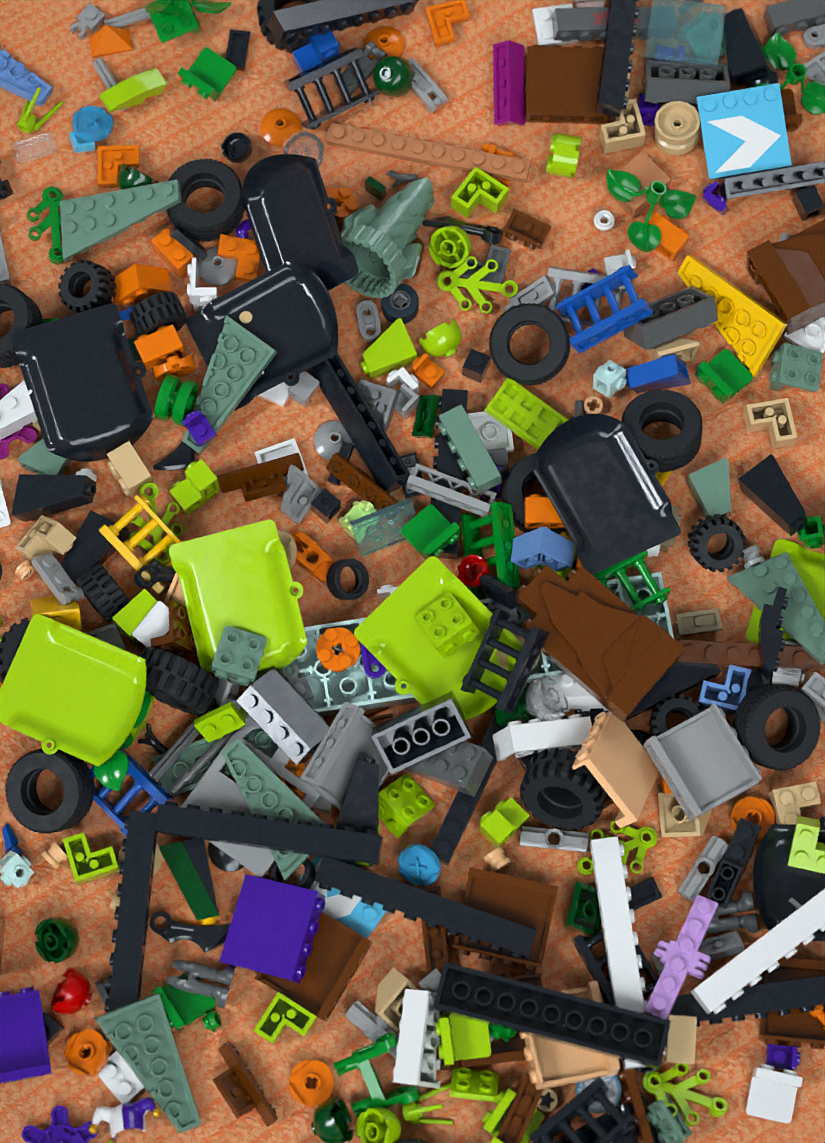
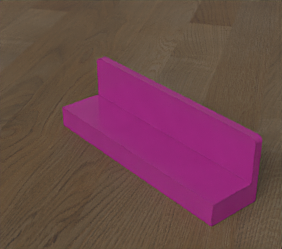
[493,40,525,126]

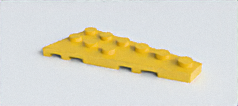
[677,255,788,377]

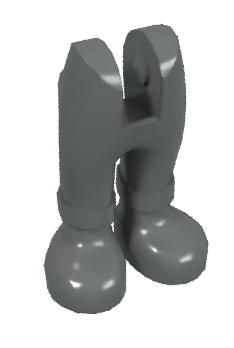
[706,891,758,934]
[166,960,235,1008]

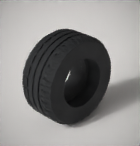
[167,159,245,242]
[0,284,43,368]
[489,303,570,385]
[621,389,703,472]
[502,453,566,534]
[732,683,821,771]
[5,747,95,834]

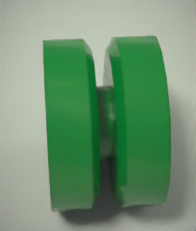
[154,374,199,427]

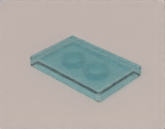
[350,498,416,557]

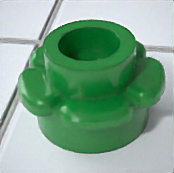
[202,1010,222,1032]

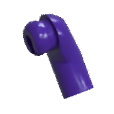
[235,219,252,239]

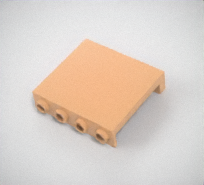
[572,711,659,828]
[519,981,620,1090]

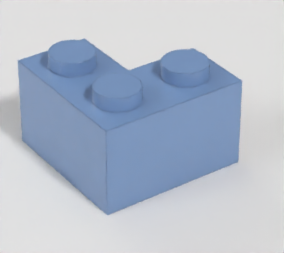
[511,527,575,572]
[697,665,751,715]

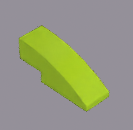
[99,68,167,112]

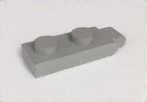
[504,275,557,311]

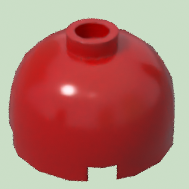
[51,967,92,1015]

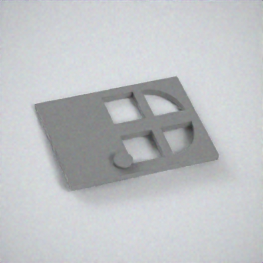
[181,714,321,878]

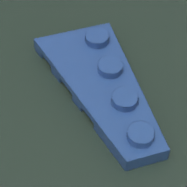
[0,49,52,107]

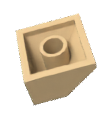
[648,337,699,362]
[658,792,712,837]
[375,968,418,1035]

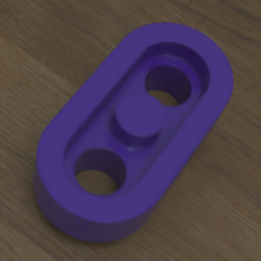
[361,643,386,679]

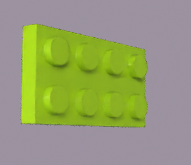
[484,378,568,450]

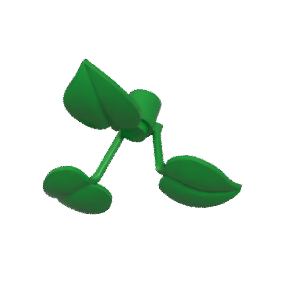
[145,0,231,17]
[755,32,825,115]
[606,168,696,252]
[94,692,151,791]

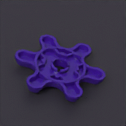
[21,1105,99,1143]

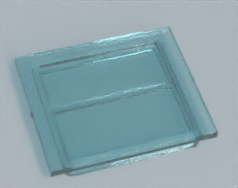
[644,0,726,66]

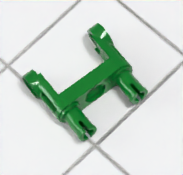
[333,1032,420,1117]

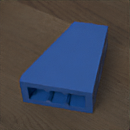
[626,354,691,393]

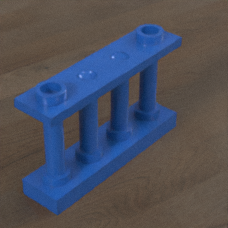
[555,264,654,354]
[90,748,174,837]

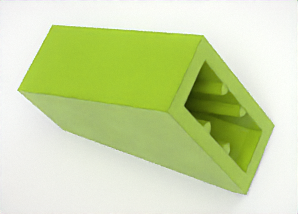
[360,318,417,380]

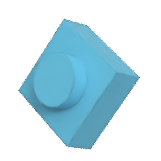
[69,132,95,153]

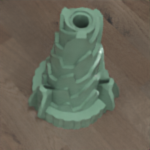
[340,177,435,298]

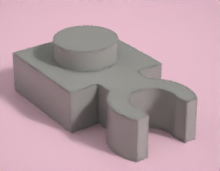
[70,3,106,40]

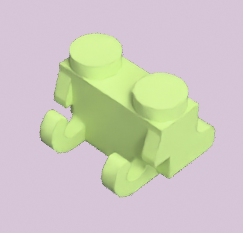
[338,500,379,541]

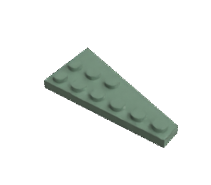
[183,315,277,455]
[93,993,201,1133]

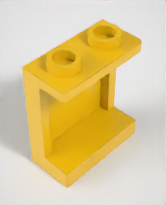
[30,596,82,630]

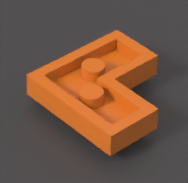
[425,0,469,47]
[97,145,140,187]
[217,234,260,282]

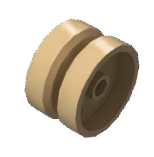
[654,101,700,155]

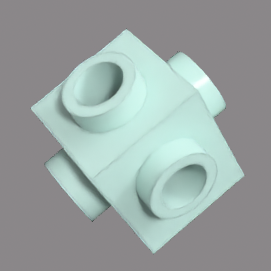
[593,360,626,398]
[0,851,34,888]

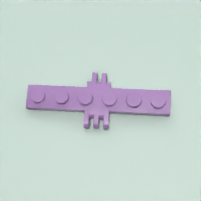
[644,895,718,1020]

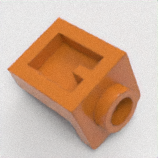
[412,353,445,390]

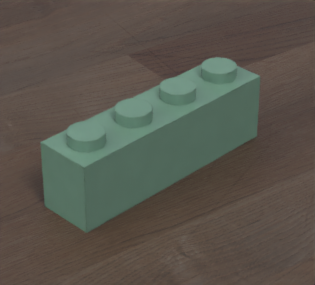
[438,404,502,494]

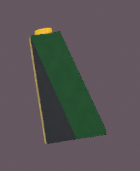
[159,838,221,925]

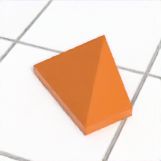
[89,25,133,58]

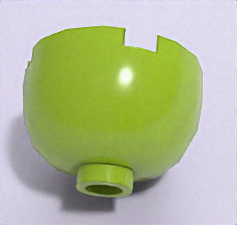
[429,225,472,269]
[419,319,462,358]
[356,1107,401,1143]

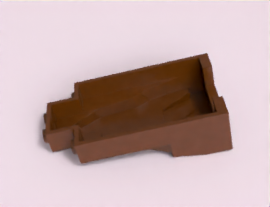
[746,219,825,335]
[517,565,686,722]

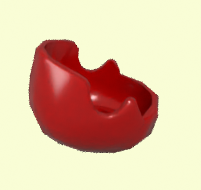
[456,554,489,588]

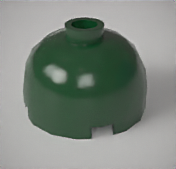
[373,56,415,97]
[117,163,160,190]
[35,917,80,963]
[311,1097,354,1143]

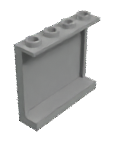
[300,702,389,811]
[643,703,762,822]

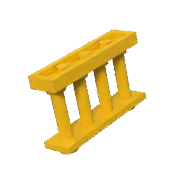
[98,495,181,594]

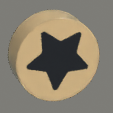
[536,1088,558,1112]

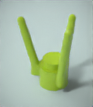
[16,87,63,134]
[402,1083,453,1125]

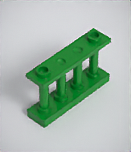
[461,502,520,600]
[593,550,671,613]

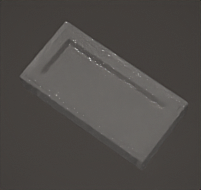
[12,131,58,164]

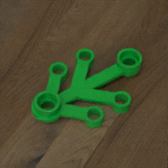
[27,187,64,264]

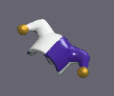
[88,1097,162,1140]

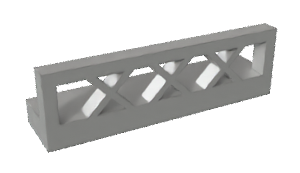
[407,463,497,517]

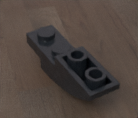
[758,587,789,678]
[706,818,762,909]

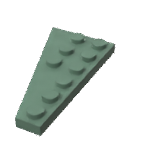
[60,180,181,262]
[727,552,825,665]
[222,737,324,881]

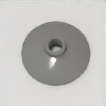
[198,246,237,286]
[314,421,355,461]

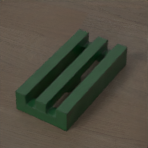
[412,395,440,438]

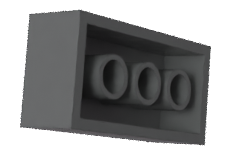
[643,60,730,106]
[623,285,718,350]
[403,741,493,797]

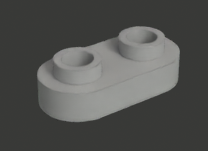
[803,24,825,49]
[356,300,381,342]

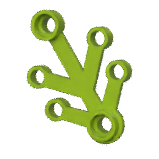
[437,256,518,314]
[125,483,183,565]
[577,820,657,876]
[642,1063,728,1127]

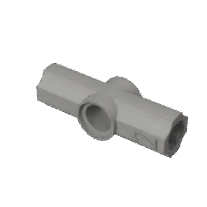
[519,826,588,853]
[677,835,729,902]
[345,1001,399,1059]

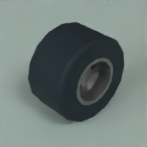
[381,283,419,324]

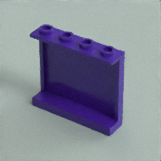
[219,874,326,984]
[0,987,52,1084]

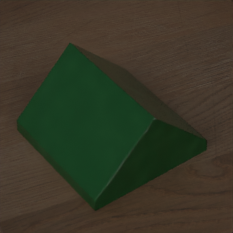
[564,881,602,936]

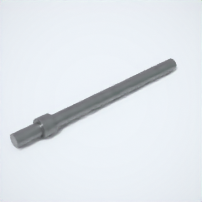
[169,713,248,796]

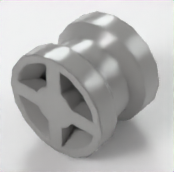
[740,545,765,569]

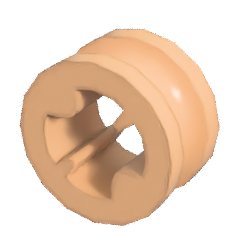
[583,396,603,414]
[15,560,36,581]

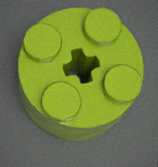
[546,133,581,179]

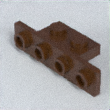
[326,452,402,520]
[217,453,304,502]
[213,1041,278,1127]

